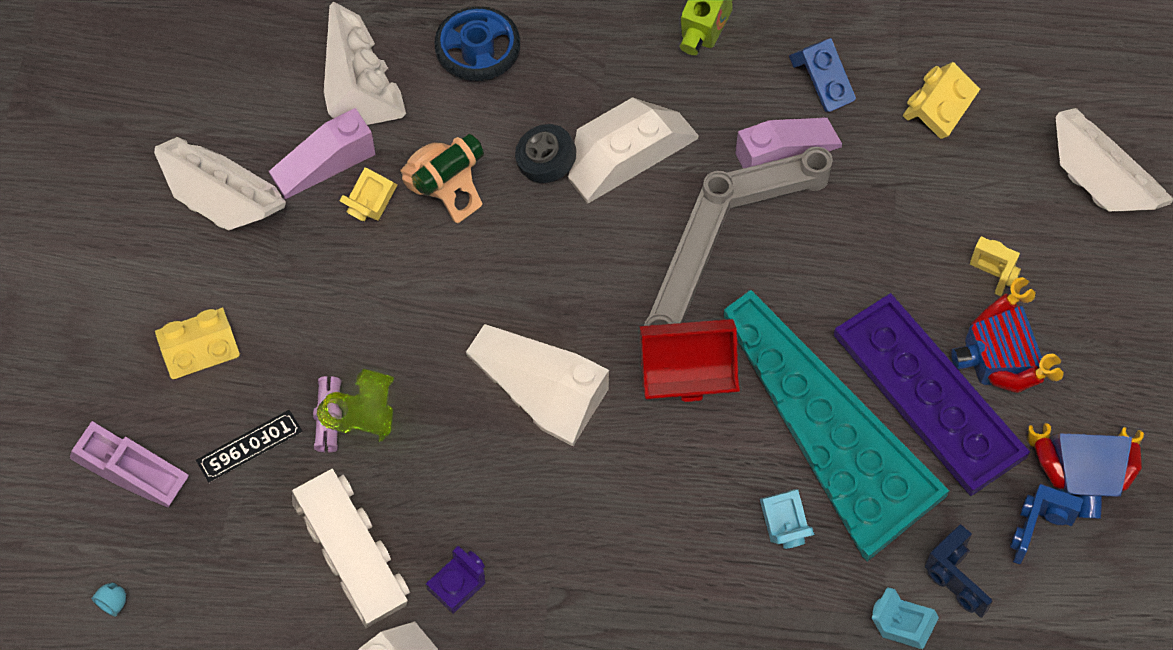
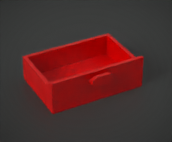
[639,319,740,402]

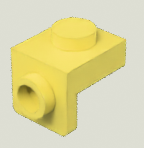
[339,167,398,222]
[970,237,1021,296]

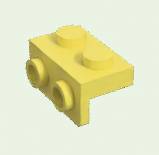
[903,62,980,139]
[155,307,240,379]

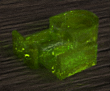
[317,369,394,442]

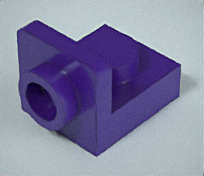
[426,546,486,614]

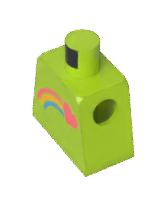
[680,0,733,55]

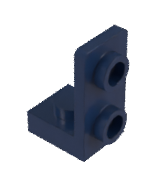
[925,524,993,618]

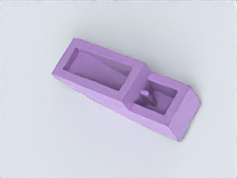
[70,421,189,507]

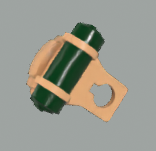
[400,134,484,223]

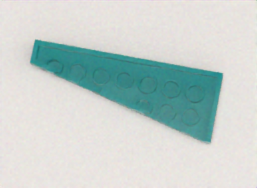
[723,290,949,562]

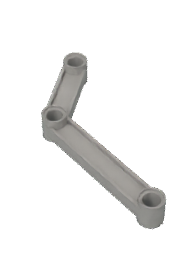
[644,147,833,326]

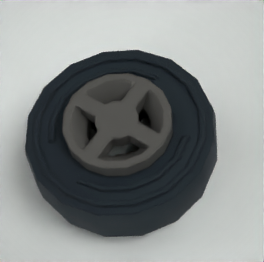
[515,124,576,183]

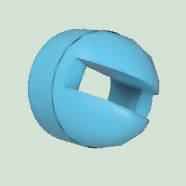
[91,583,126,616]

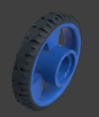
[434,6,520,81]

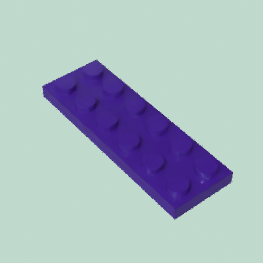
[833,293,1030,496]

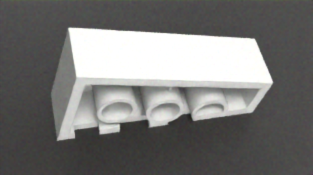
[292,468,410,629]

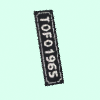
[196,410,303,483]

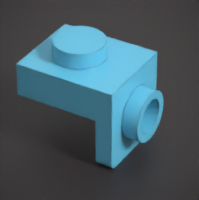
[760,489,814,549]
[872,587,939,650]

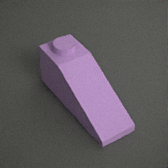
[269,108,375,199]
[735,118,842,169]

